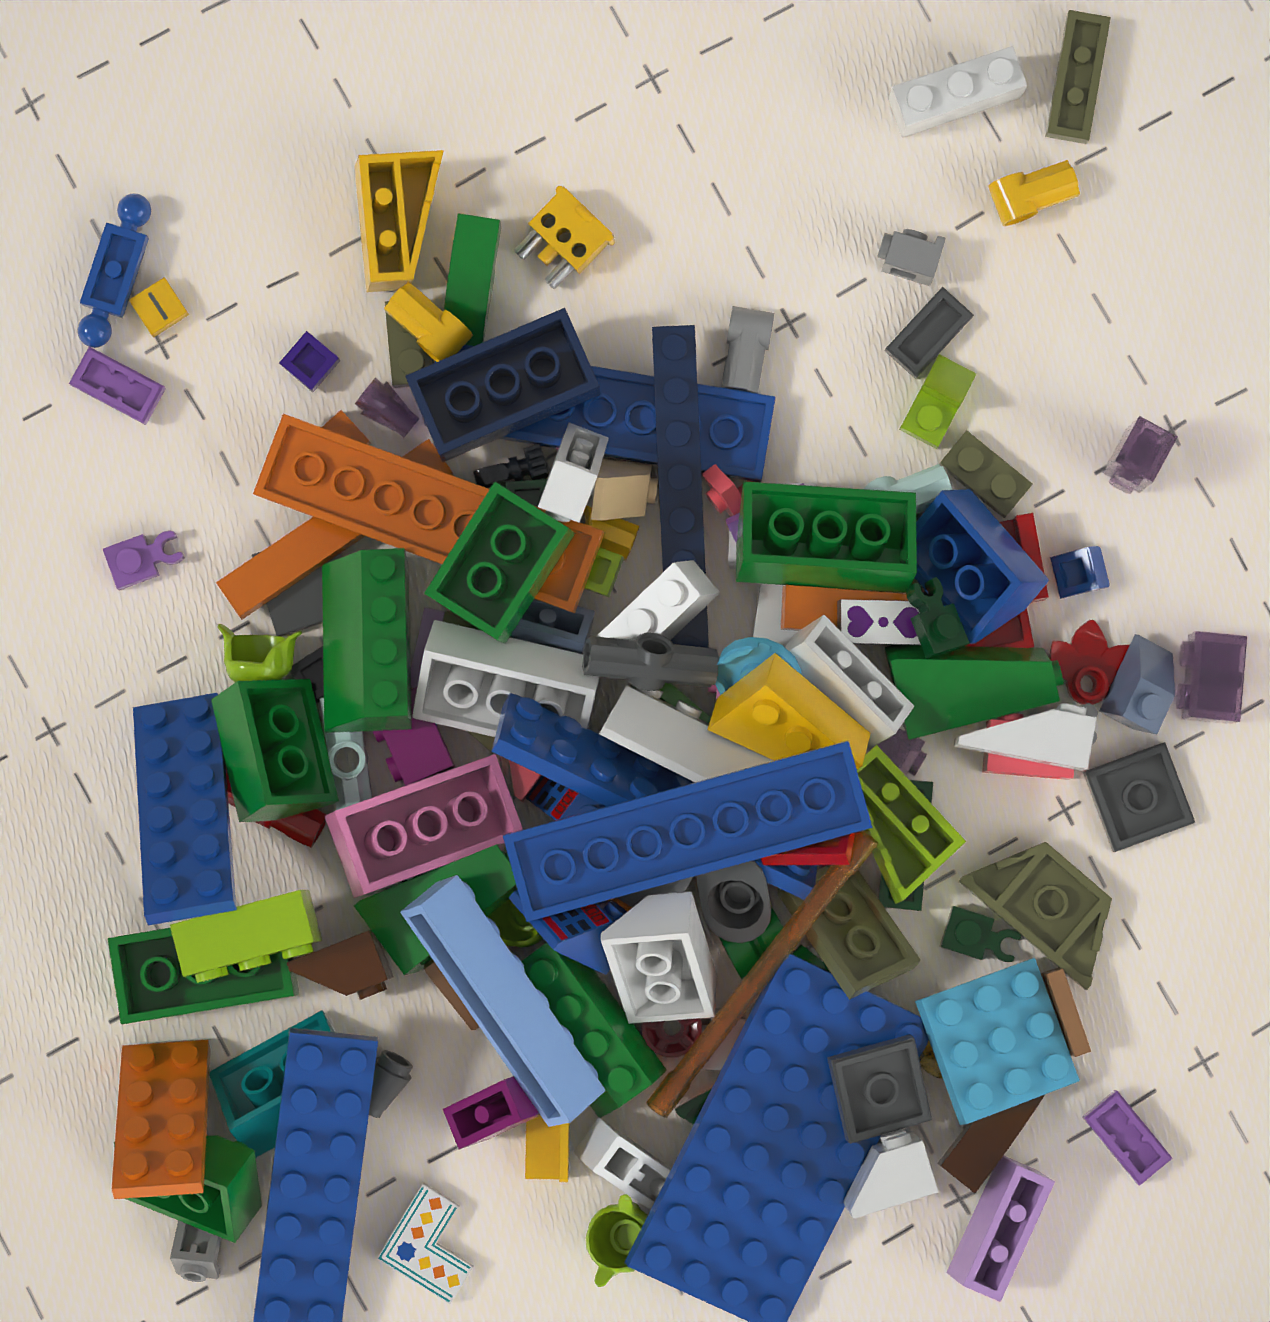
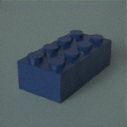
[405,308,600,463]

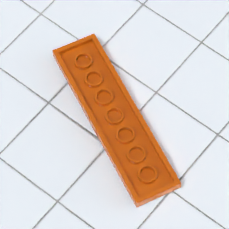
[253,414,605,614]

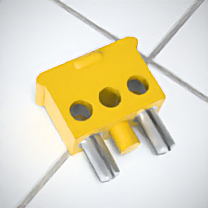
[514,186,615,289]

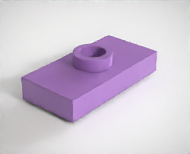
[69,346,166,425]
[1082,1090,1173,1186]

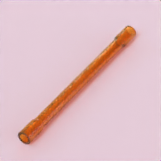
[646,830,878,1118]

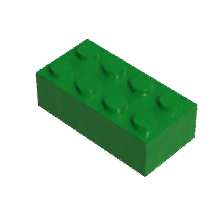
[108,928,299,1025]

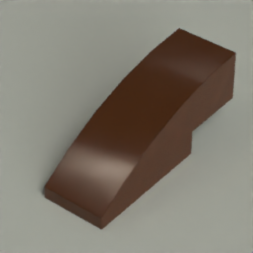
[937,1095,1045,1193]

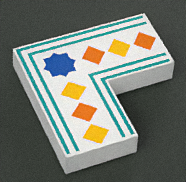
[377,1183,474,1304]

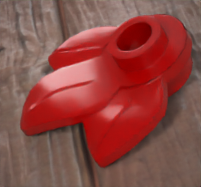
[1050,620,1130,705]

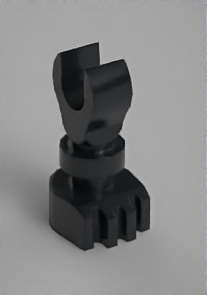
[473,444,549,488]

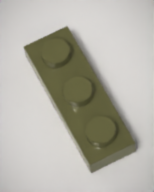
[1045,10,1111,144]

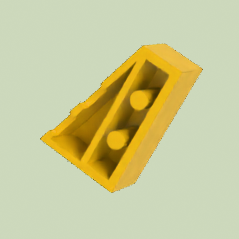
[355,150,444,292]
[707,653,871,770]

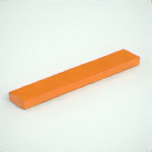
[216,439,454,620]

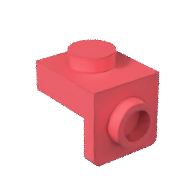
[702,464,756,516]

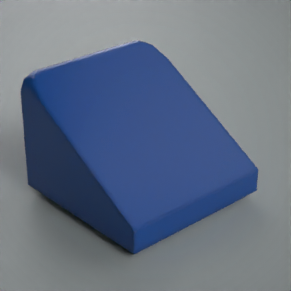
[1050,546,1110,599]

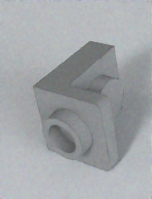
[170,1221,222,1282]

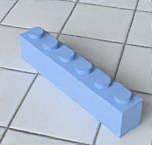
[400,875,606,1127]

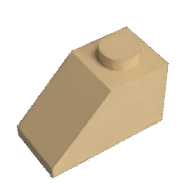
[591,458,658,520]

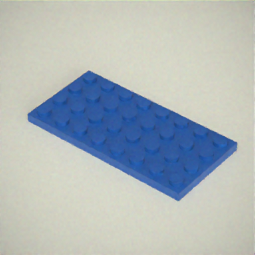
[625,949,929,1322]

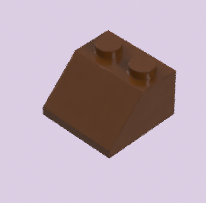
[287,930,394,1000]

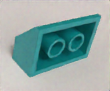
[209,1010,335,1158]

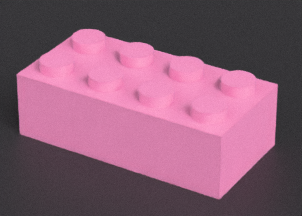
[325,754,523,898]

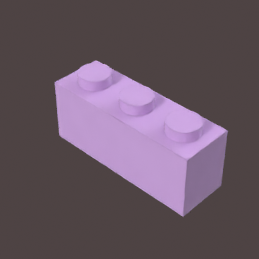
[946,1156,1055,1302]

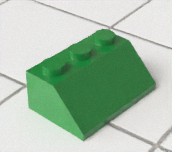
[211,679,339,822]

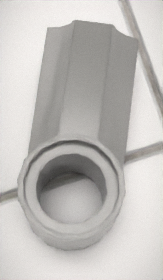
[722,306,775,394]

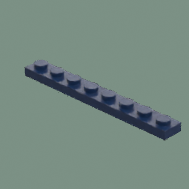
[652,325,709,648]

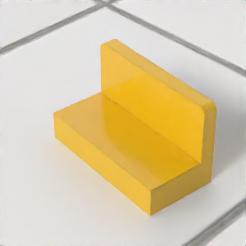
[525,1115,570,1182]

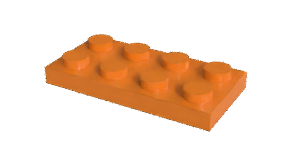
[112,1040,211,1199]

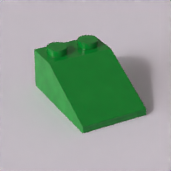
[114,1135,262,1243]

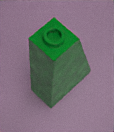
[884,645,1064,740]
[353,843,518,975]

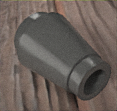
[369,1050,413,1118]

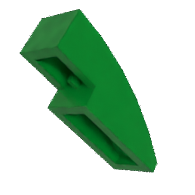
[444,213,502,346]

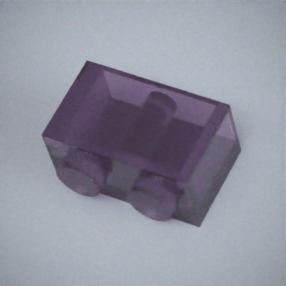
[1102,416,1178,494]
[1176,631,1247,724]

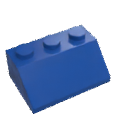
[914,489,1050,644]

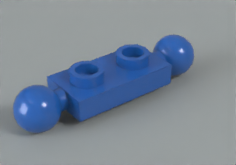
[77,193,151,348]

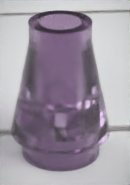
[354,377,419,438]

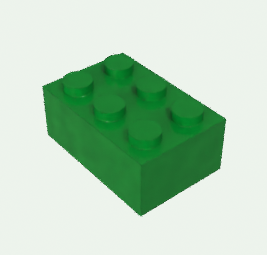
[424,482,575,644]

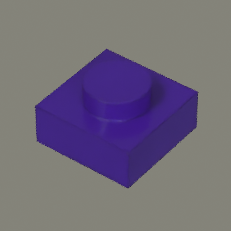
[279,331,341,392]

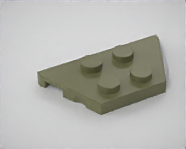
[958,842,1112,990]

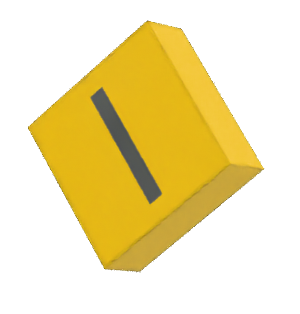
[129,277,189,338]

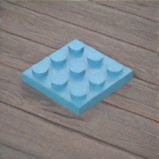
[915,958,1080,1125]

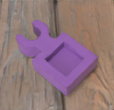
[103,531,185,590]

